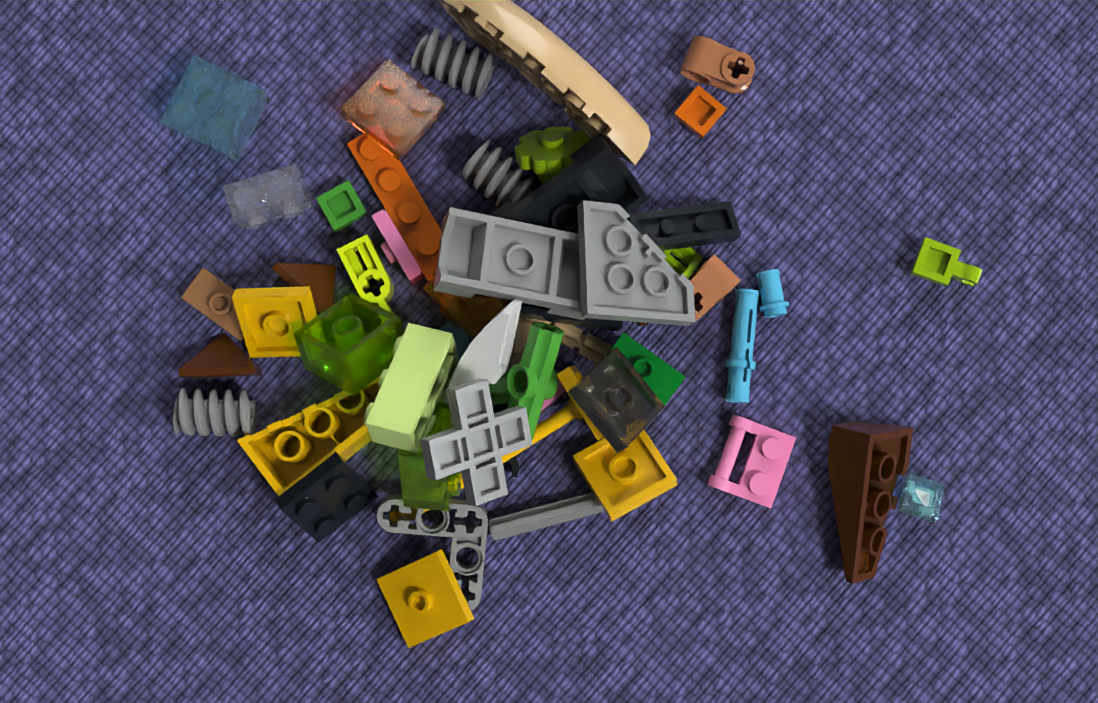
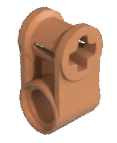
[679,36,755,94]
[690,254,741,321]

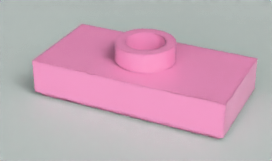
[372,209,424,284]

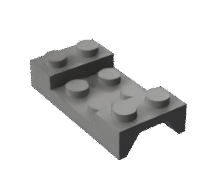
[433,207,585,320]

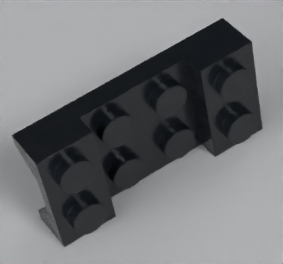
[490,133,649,234]

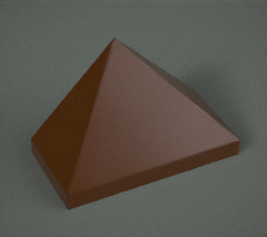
[272,263,337,321]
[179,333,262,378]

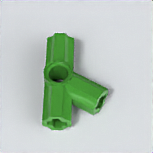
[489,321,564,439]

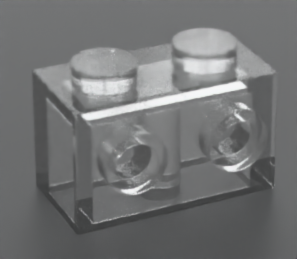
[223,164,313,230]

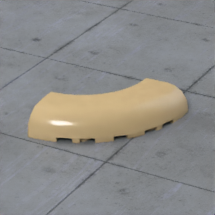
[437,0,651,165]

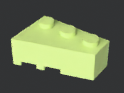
[364,323,460,453]

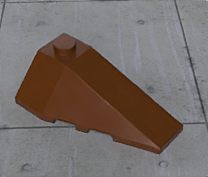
[828,422,913,584]

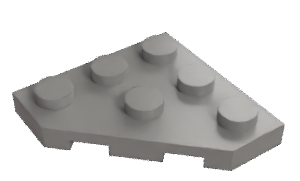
[577,200,696,326]

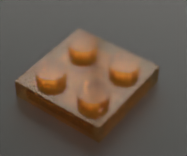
[340,59,446,161]

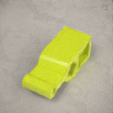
[336,235,403,335]

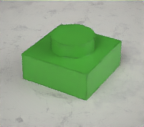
[316,180,368,232]

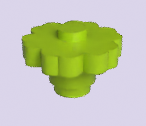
[515,126,591,185]

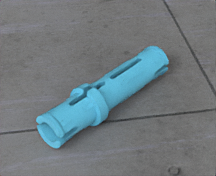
[725,289,759,403]

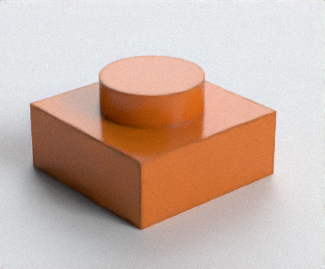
[673,85,727,140]

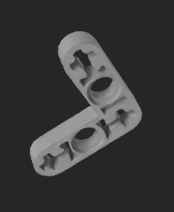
[377,495,488,610]

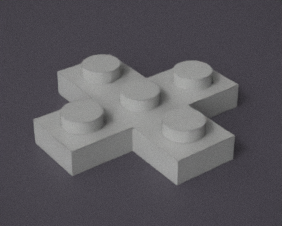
[420,378,533,506]

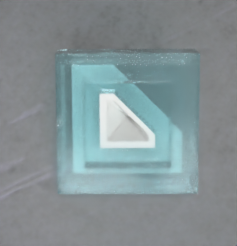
[898,473,945,523]

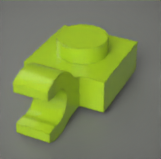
[910,237,982,287]

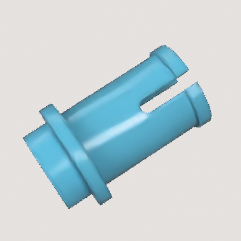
[756,269,789,318]

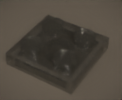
[568,347,665,453]

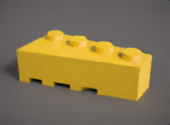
[237,374,381,496]

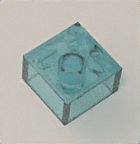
[160,55,269,163]

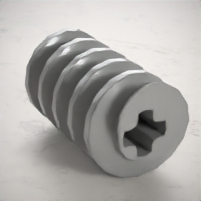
[411,27,494,100]
[462,140,536,208]
[173,388,257,437]

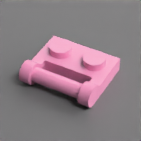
[707,414,796,508]

